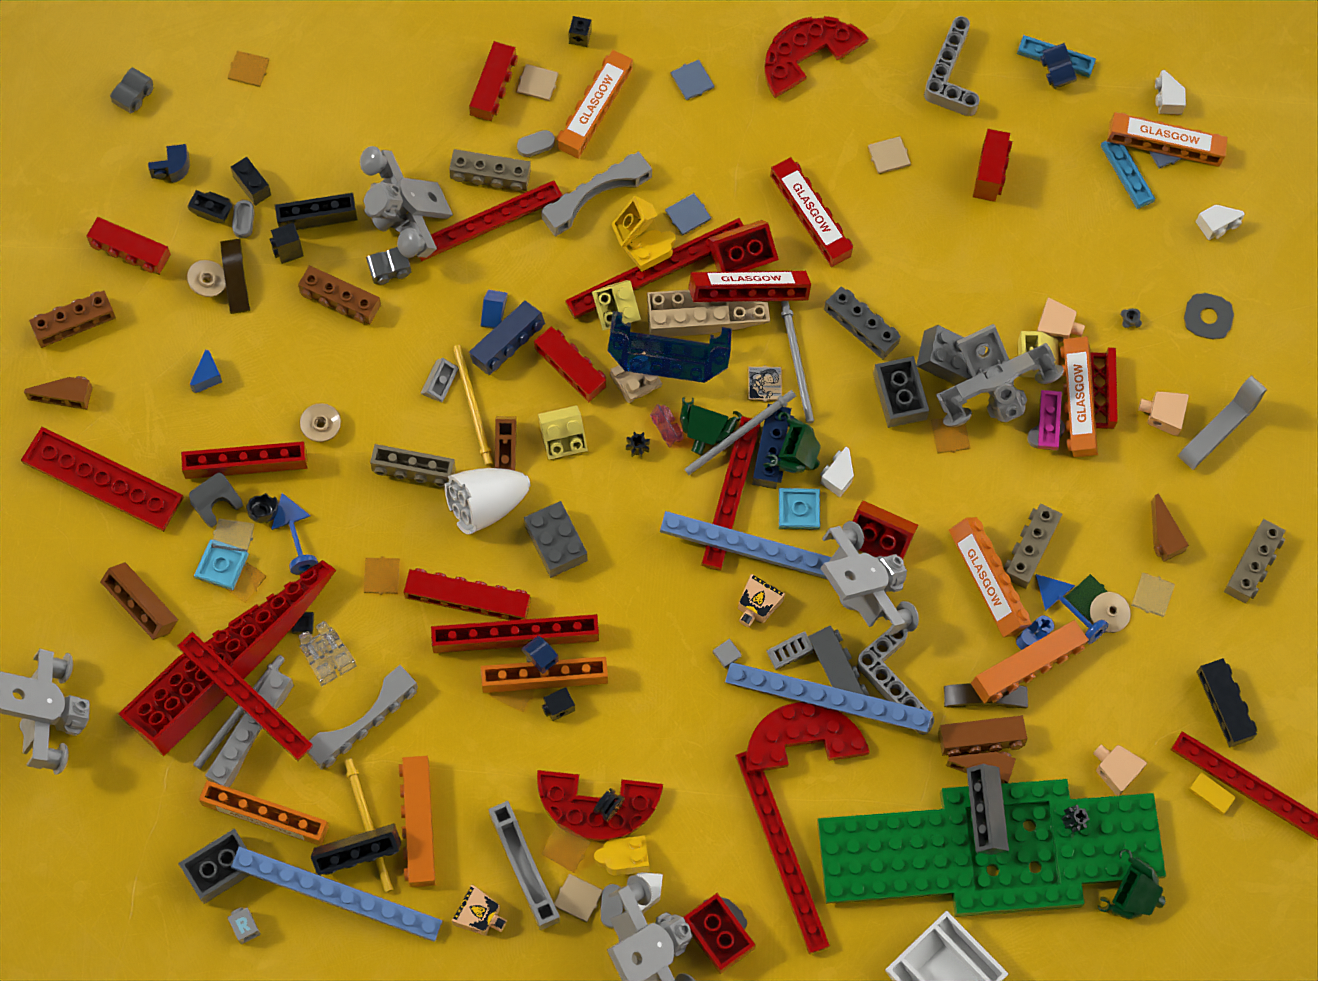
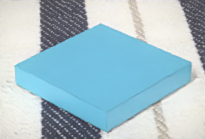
[779,488,820,530]
[194,540,249,591]

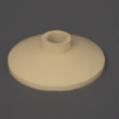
[187,260,226,297]
[300,403,341,442]
[1090,592,1131,633]

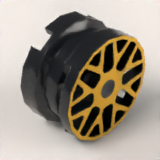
[593,788,625,822]

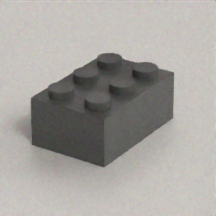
[916,325,986,385]
[873,356,929,428]
[524,501,588,578]
[178,829,250,904]

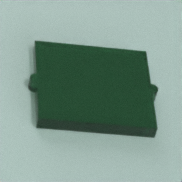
[1065,574,1108,621]

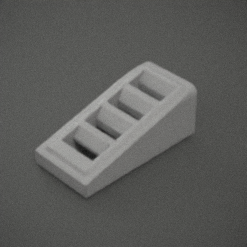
[767,632,814,670]

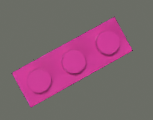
[1038,390,1062,450]

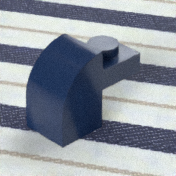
[148,144,190,183]
[521,636,559,674]

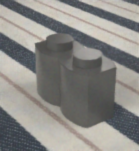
[110,67,154,114]
[366,247,412,285]

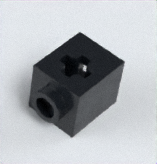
[569,16,592,47]
[542,687,575,721]

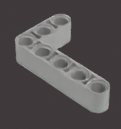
[924,16,979,116]
[1178,376,1267,470]
[857,629,934,734]

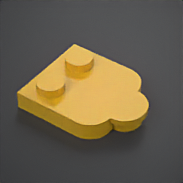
[624,230,676,271]
[594,836,650,876]

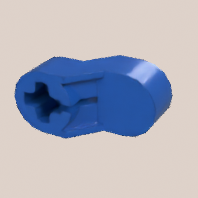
[1016,616,1054,650]

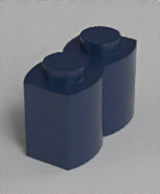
[1040,43,1077,89]

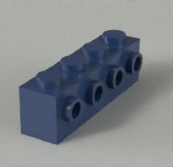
[469,301,545,375]
[752,404,794,489]

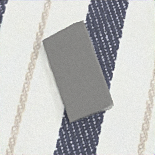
[421,358,459,402]

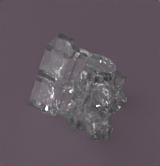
[299,621,357,687]

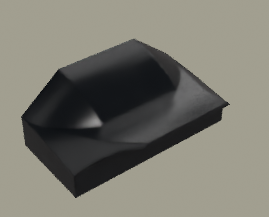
[188,190,232,223]

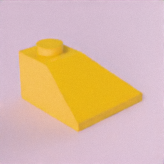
[611,195,657,248]

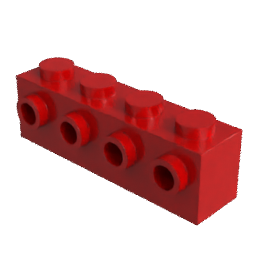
[469,41,518,121]
[86,216,171,274]
[534,326,606,402]

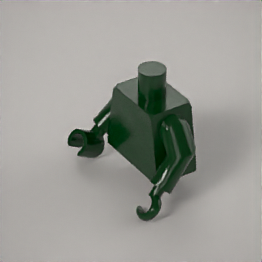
[680,397,742,454]
[763,412,821,473]
[1098,849,1166,920]

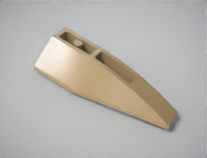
[647,290,770,339]

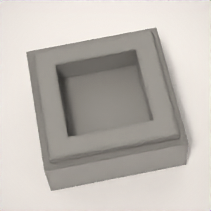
[713,639,742,668]

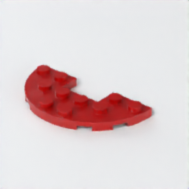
[764,16,869,98]
[746,702,870,773]
[537,770,663,841]

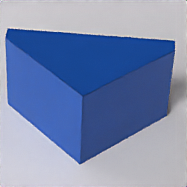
[481,290,508,329]
[190,349,222,393]

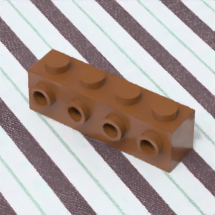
[298,265,381,325]
[29,290,116,348]
[100,562,178,640]
[938,715,1028,757]

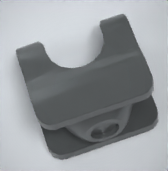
[189,473,243,528]

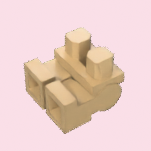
[610,352,662,403]

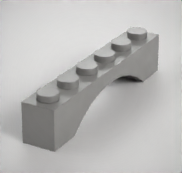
[542,152,652,237]
[307,665,418,770]
[205,669,294,787]
[489,801,560,931]

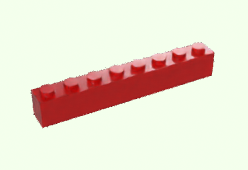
[431,614,599,653]

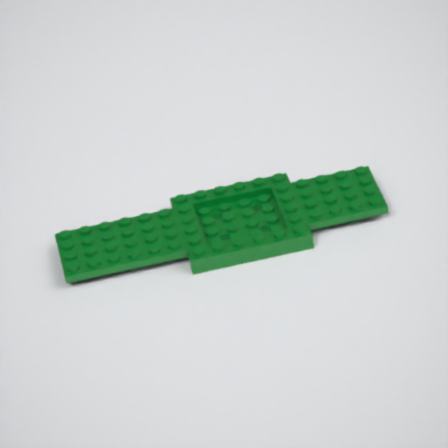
[817,779,1166,917]

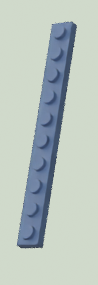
[660,511,832,579]
[725,662,933,733]
[231,847,442,942]

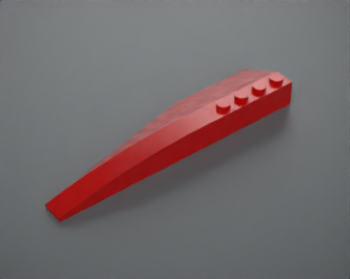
[118,560,336,756]

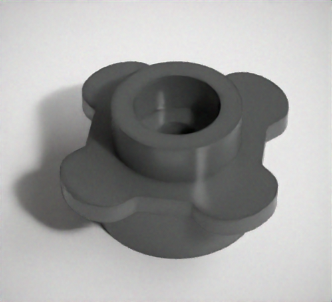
[1121,308,1142,328]

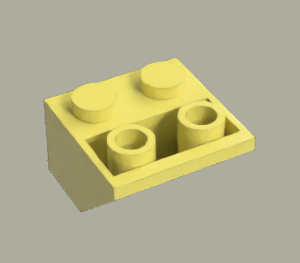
[592,280,641,330]
[1018,331,1059,378]
[538,406,588,460]

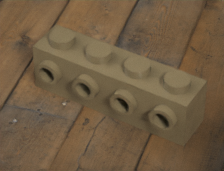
[449,149,531,191]
[370,444,456,487]
[1004,503,1062,589]
[1224,519,1286,604]

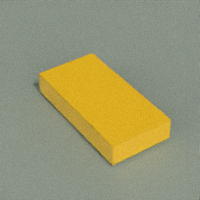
[1188,772,1236,815]

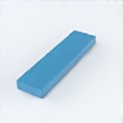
[1017,35,1096,78]
[1101,141,1155,209]

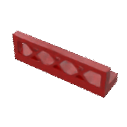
[1090,347,1118,429]

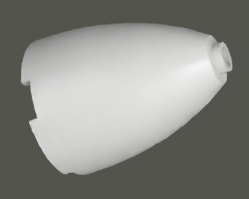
[445,468,531,534]

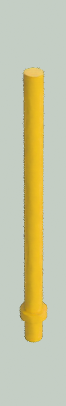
[453,345,493,466]
[344,759,393,893]

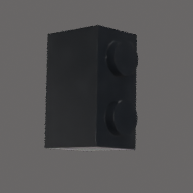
[231,156,271,206]
[269,223,304,264]

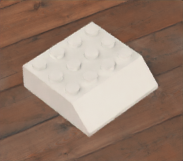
[885,911,1008,981]

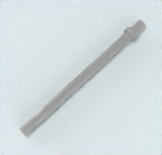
[781,301,814,423]
[685,390,796,475]
[193,655,285,769]

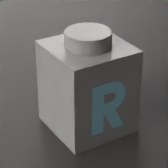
[228,908,261,944]

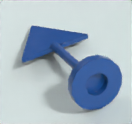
[272,493,318,575]
[1036,574,1109,644]

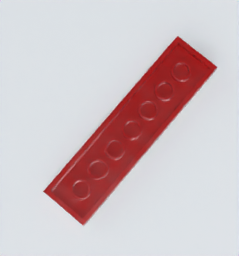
[21,426,184,532]

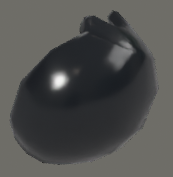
[246,493,278,523]

